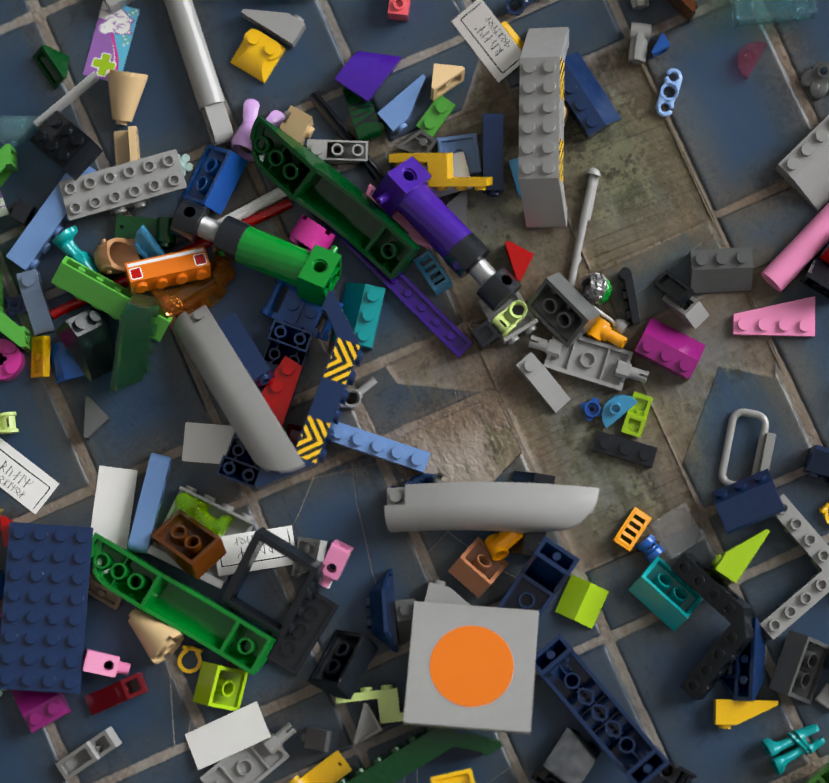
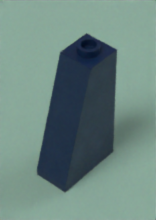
[482,113,504,197]
[217,312,275,387]

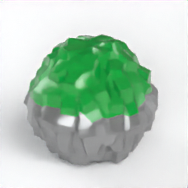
[580,273,612,305]

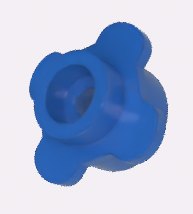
[580,398,602,421]

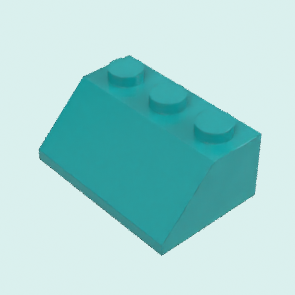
[332,282,386,350]
[628,556,703,631]

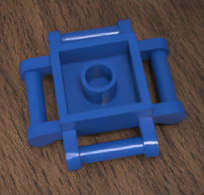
[260,279,344,342]

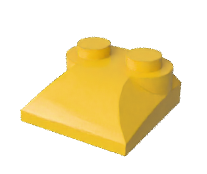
[230,28,286,84]

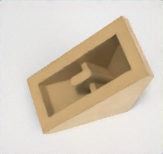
[431,63,465,101]

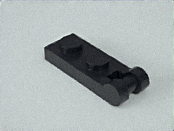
[618,267,641,326]

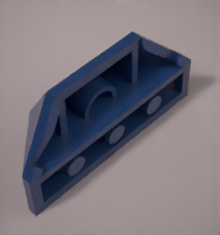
[365,569,398,652]
[720,617,766,702]

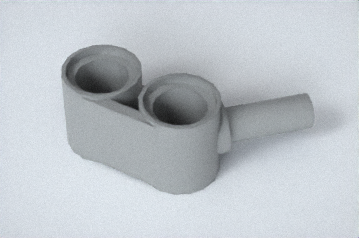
[340,376,378,409]

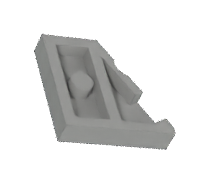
[291,537,328,577]

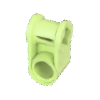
[490,300,528,338]
[0,412,19,435]

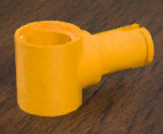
[585,317,627,349]

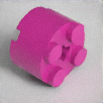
[289,214,336,251]
[0,339,25,382]

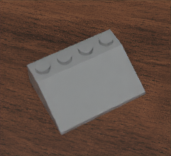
[775,115,829,212]

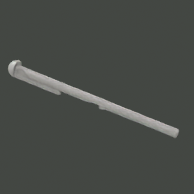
[568,168,601,287]

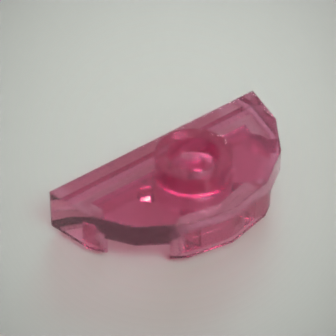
[737,42,767,79]

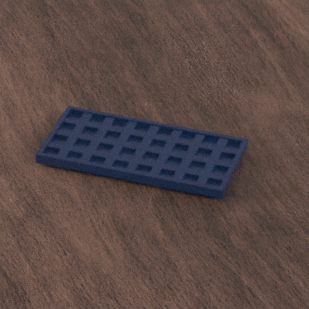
[0,522,93,694]

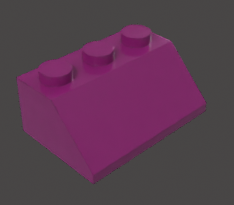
[633,317,706,381]

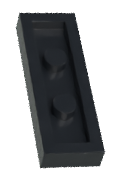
[592,431,657,468]

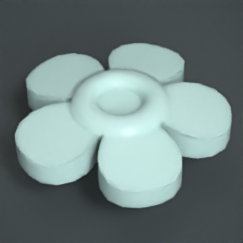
[178,154,193,176]

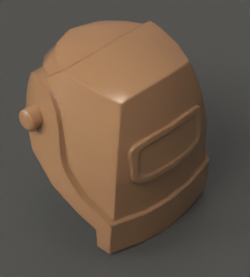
[94,238,141,274]

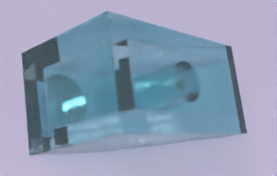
[0,116,40,147]

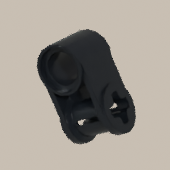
[657,762,697,783]

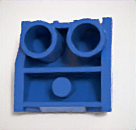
[50,342,86,384]

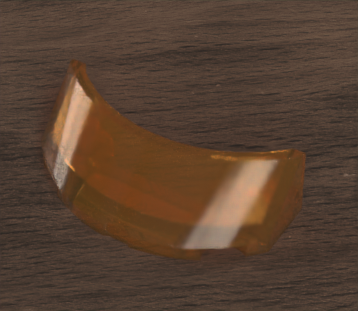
[150,254,236,317]

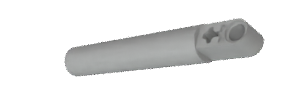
[164,0,234,146]

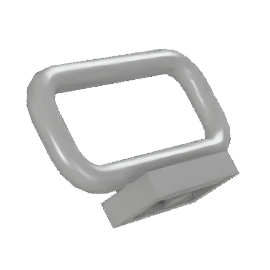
[718,408,776,486]

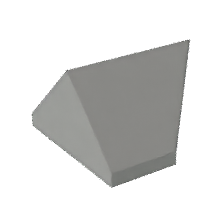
[354,702,383,744]

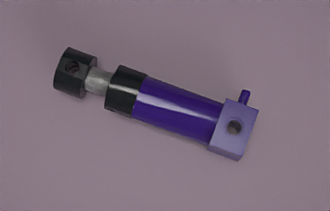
[372,156,521,312]

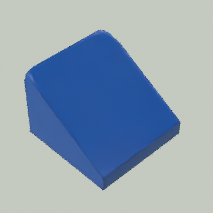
[649,32,670,59]

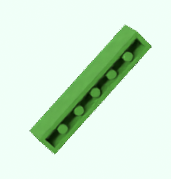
[51,256,174,342]

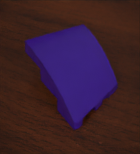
[335,51,402,103]

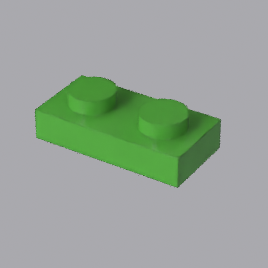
[416,96,456,137]

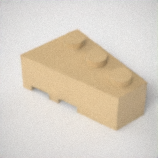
[279,105,315,146]

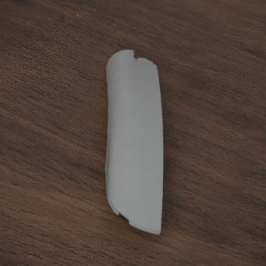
[174,304,306,473]
[385,482,599,533]

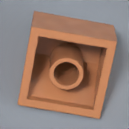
[448,537,509,598]

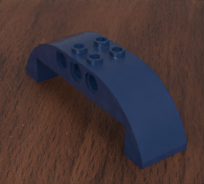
[535,633,670,783]

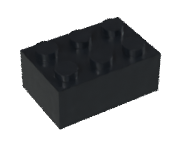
[30,110,103,181]

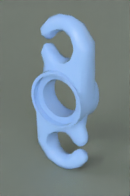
[655,68,683,117]

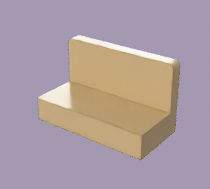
[114,126,140,166]

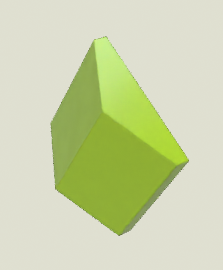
[554,574,609,629]

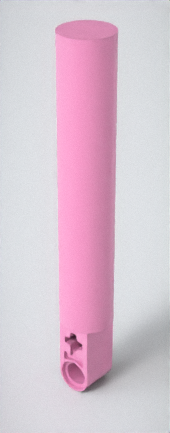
[761,202,829,292]

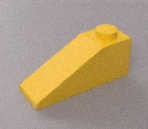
[713,699,778,729]

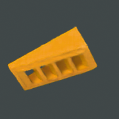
[612,507,652,552]

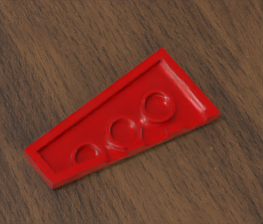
[261,356,303,428]

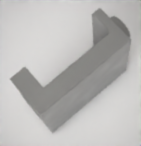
[478,291,539,345]

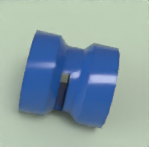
[636,534,664,563]

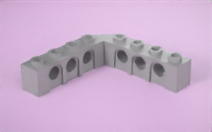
[760,494,829,640]

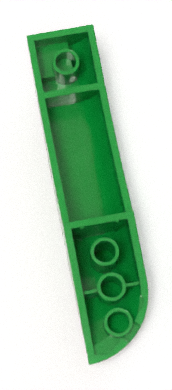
[91,533,277,675]

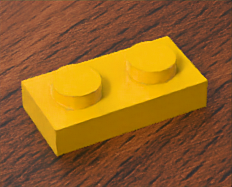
[31,335,51,378]

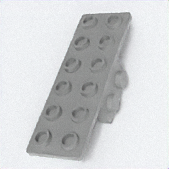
[59,149,187,221]

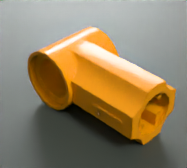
[485,531,524,561]

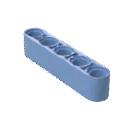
[127,453,172,555]

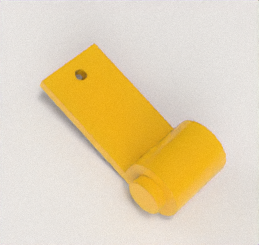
[288,750,353,783]

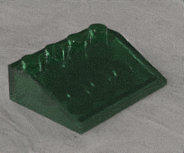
[110,293,160,392]

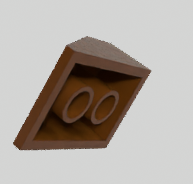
[150,509,227,580]

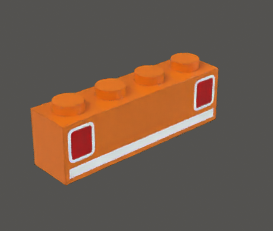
[124,246,211,295]

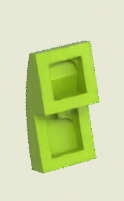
[621,391,653,438]

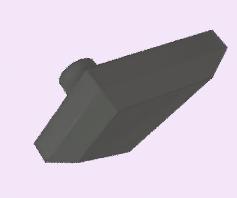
[397,129,437,153]

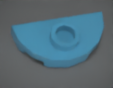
[135,225,166,259]
[601,395,638,429]

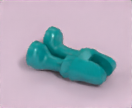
[52,225,102,275]
[761,724,826,776]

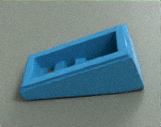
[413,249,453,296]

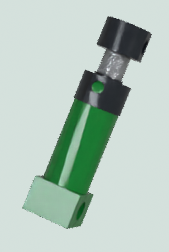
[170,199,342,307]

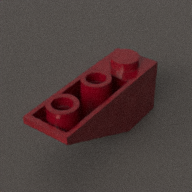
[84,672,150,715]

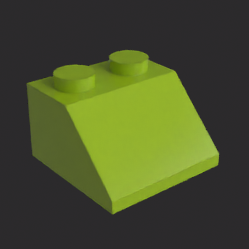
[193,661,248,711]

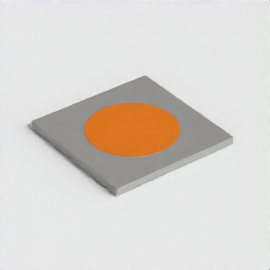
[403,601,539,734]

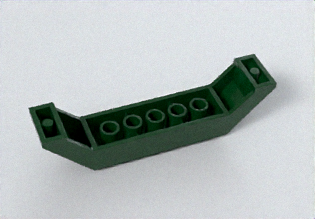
[336,726,503,783]

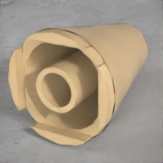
[107,69,148,125]
[128,608,184,664]

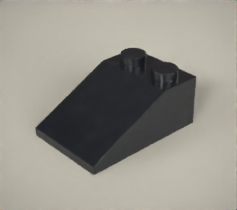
[55,307,121,382]

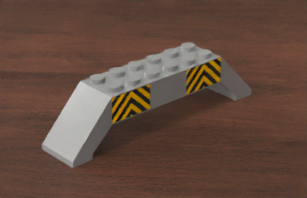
[518,27,569,228]

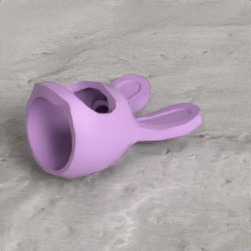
[231,99,285,162]

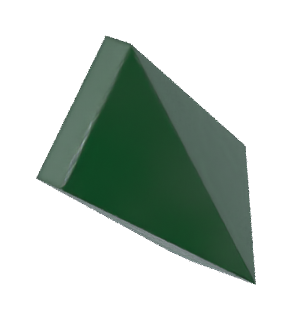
[32,45,70,89]

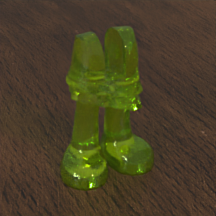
[175,493,234,537]

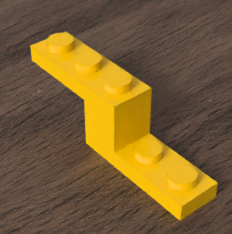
[389,152,493,190]

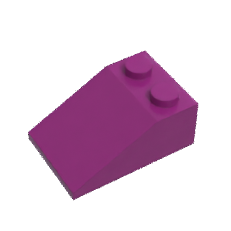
[11,690,72,733]

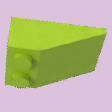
[710,529,770,584]

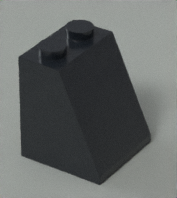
[531,727,602,783]

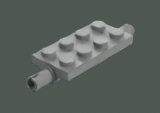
[528,334,649,392]
[200,722,297,783]

